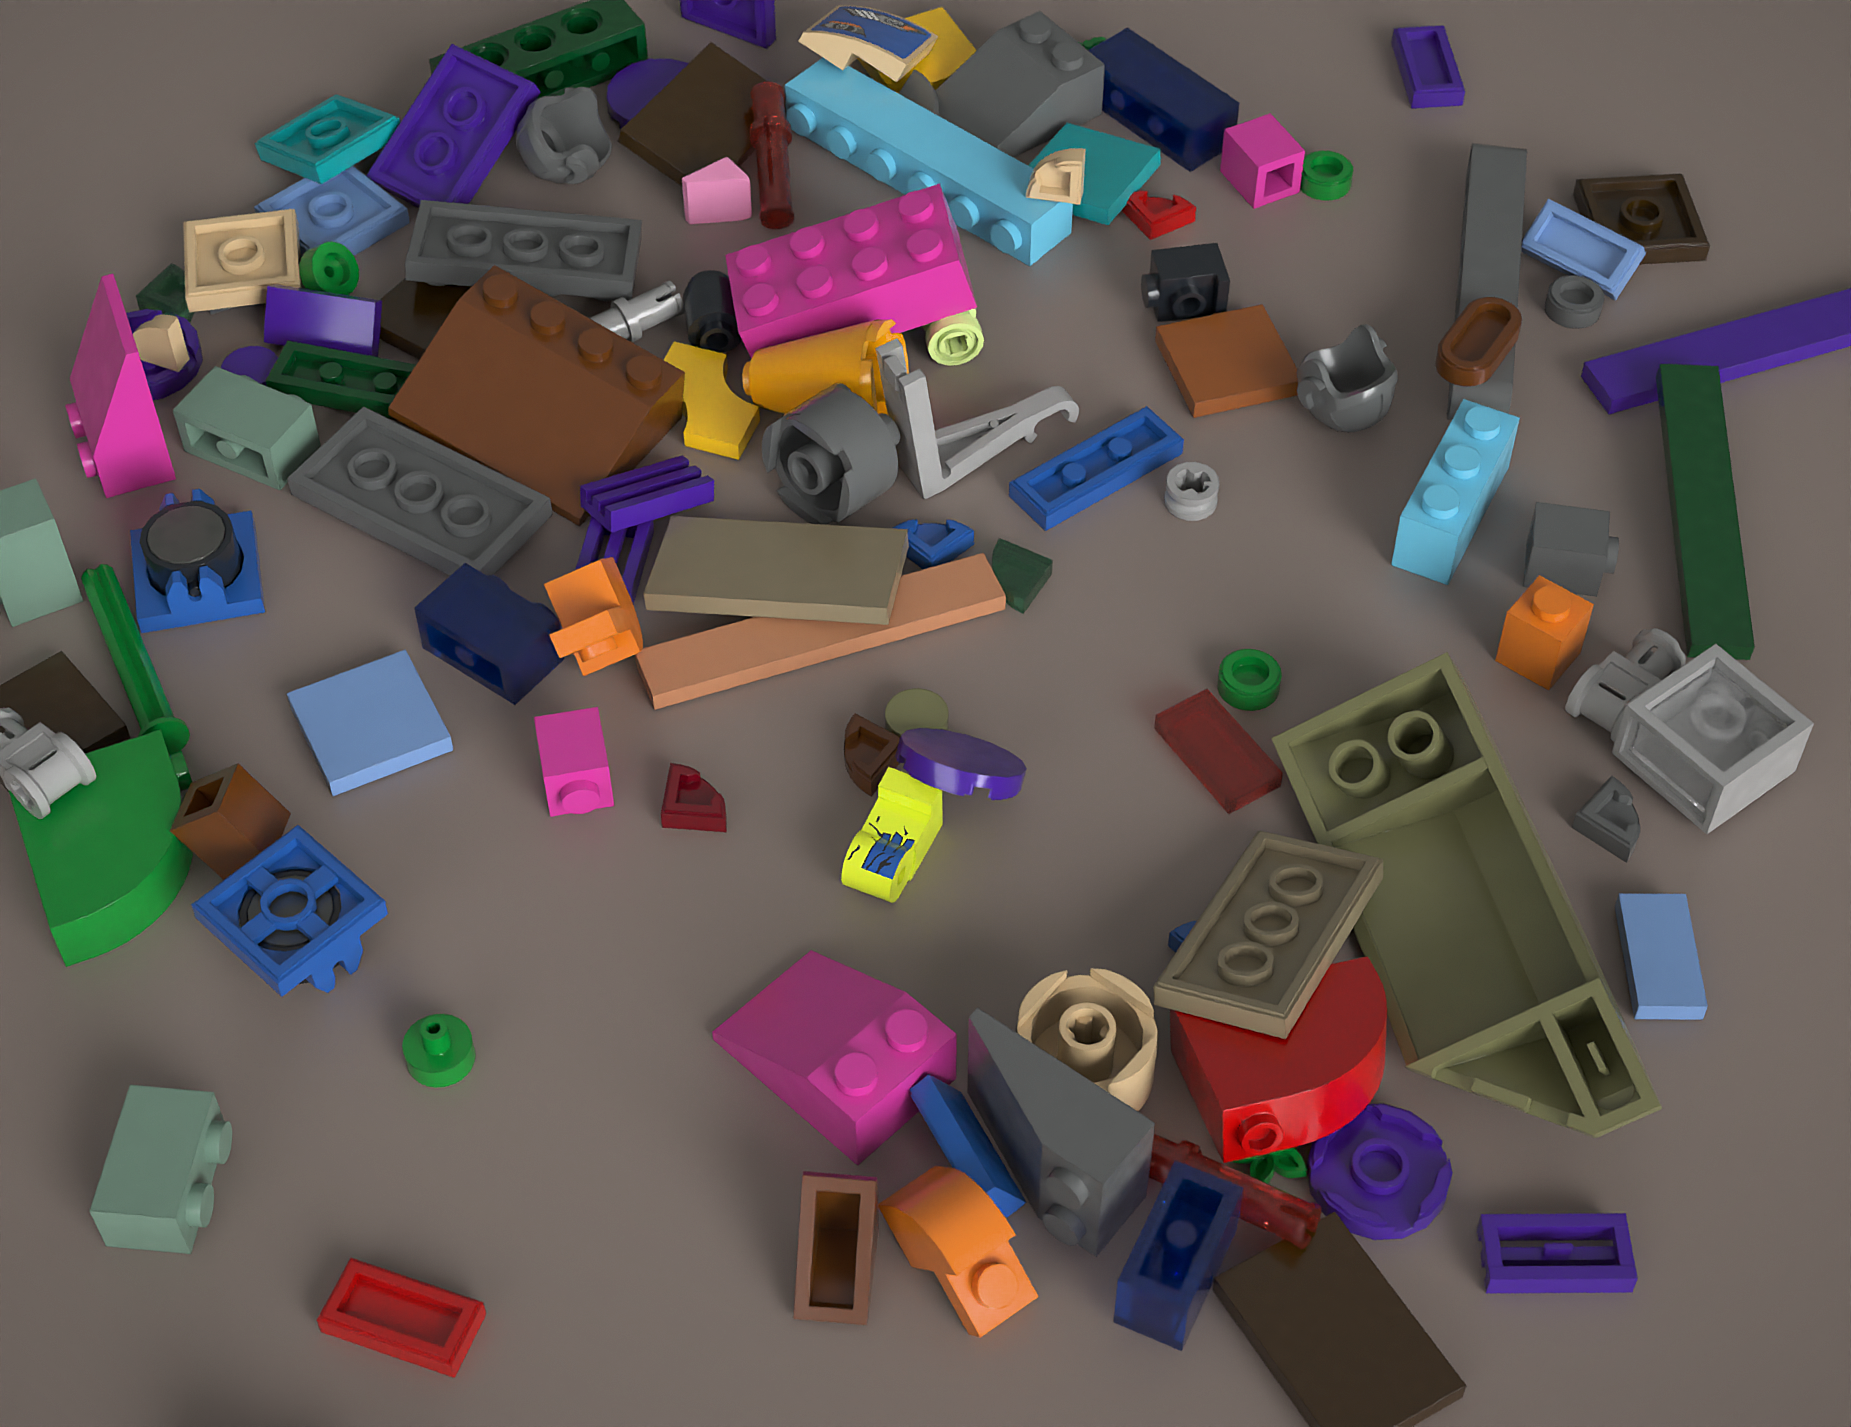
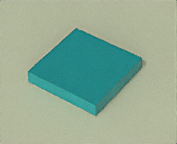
[254,94,401,184]
[1028,123,1161,225]

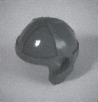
[516,87,612,184]
[1297,324,1398,433]

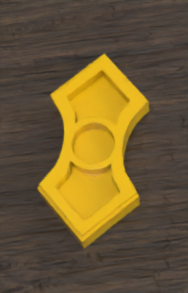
[663,341,760,460]

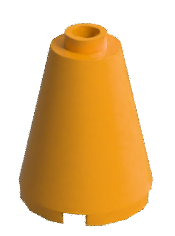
[742,319,909,415]

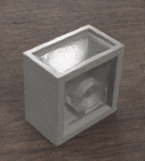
[1612,644,1814,834]

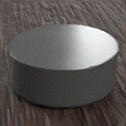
[1545,276,1604,329]

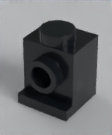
[1141,243,1230,322]

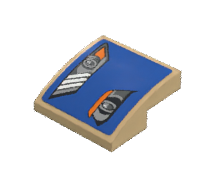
[799,5,938,82]

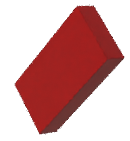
[317,1257,486,1378]

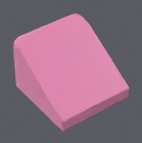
[682,157,752,224]

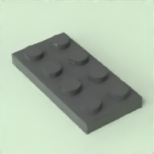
[405,200,642,301]
[287,407,553,590]

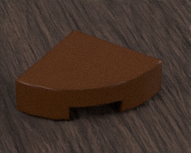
[844,713,900,796]

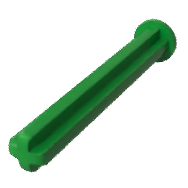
[81,564,190,754]

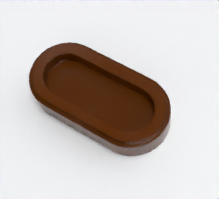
[1435,297,1522,386]

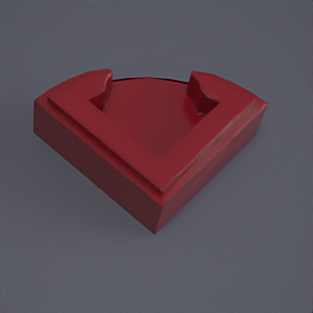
[661,763,727,833]

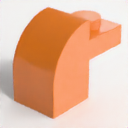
[544,557,643,676]
[878,1166,1039,1338]

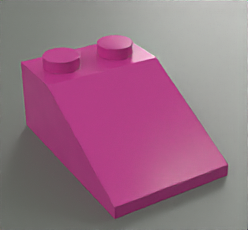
[65,274,176,498]
[712,950,957,1166]

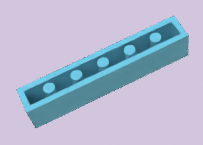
[785,58,1073,266]

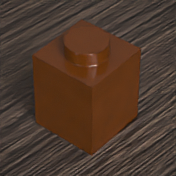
[170,763,291,880]

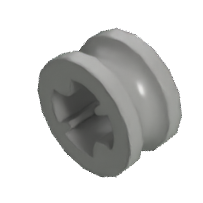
[1164,462,1219,521]

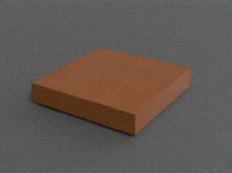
[1155,304,1298,418]

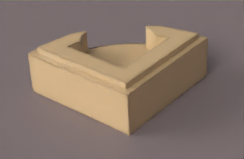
[1026,148,1086,205]
[133,315,189,372]

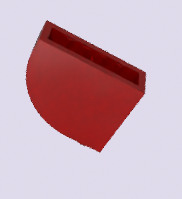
[1170,956,1387,1163]

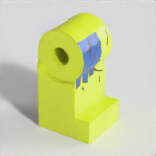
[841,767,943,903]

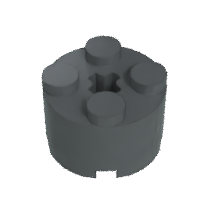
[762,383,900,525]

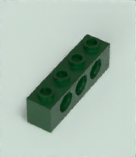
[429,0,648,99]

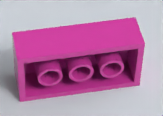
[725,183,977,358]

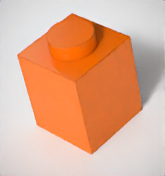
[1495,575,1594,690]

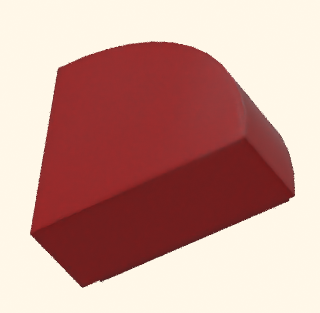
[1121,191,1196,240]

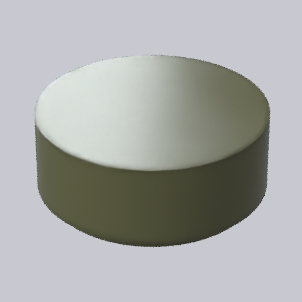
[885,688,949,737]

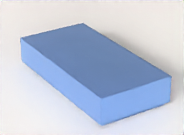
[1521,199,1646,300]
[1615,893,1708,1020]

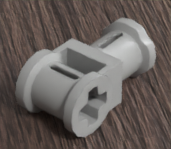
[1565,628,1686,742]
[0,708,96,819]

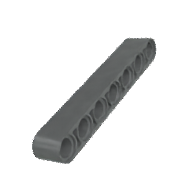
[1447,143,1527,420]

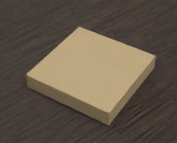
[183,209,302,312]

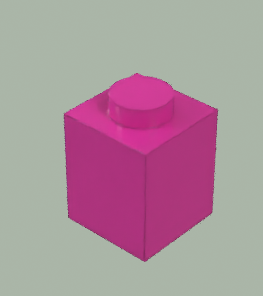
[1220,113,1305,209]
[534,707,614,817]

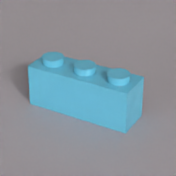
[1391,399,1520,585]

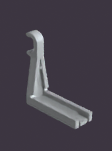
[875,338,1079,500]

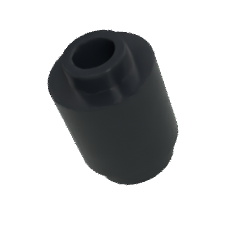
[683,270,742,353]

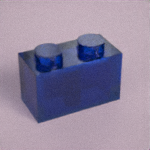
[414,563,565,705]
[1113,1160,1244,1351]

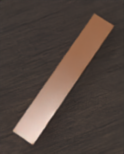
[635,553,1006,710]

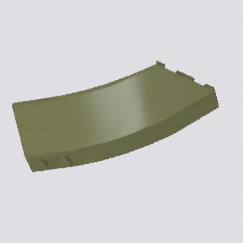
[1271,652,1663,1138]

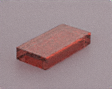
[1154,689,1283,814]

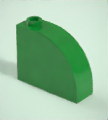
[8,730,193,967]

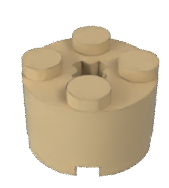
[1016,968,1158,1111]

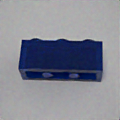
[1088,27,1240,172]

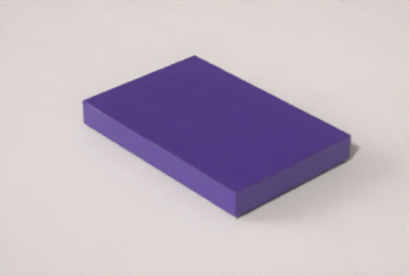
[366,44,541,208]

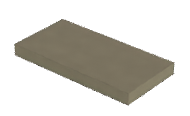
[644,516,909,625]
[1153,831,1383,1039]

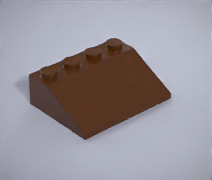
[388,265,685,527]

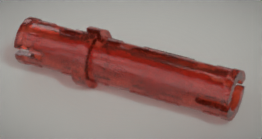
[749,82,794,229]
[1149,1133,1321,1249]

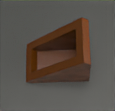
[793,1171,879,1325]

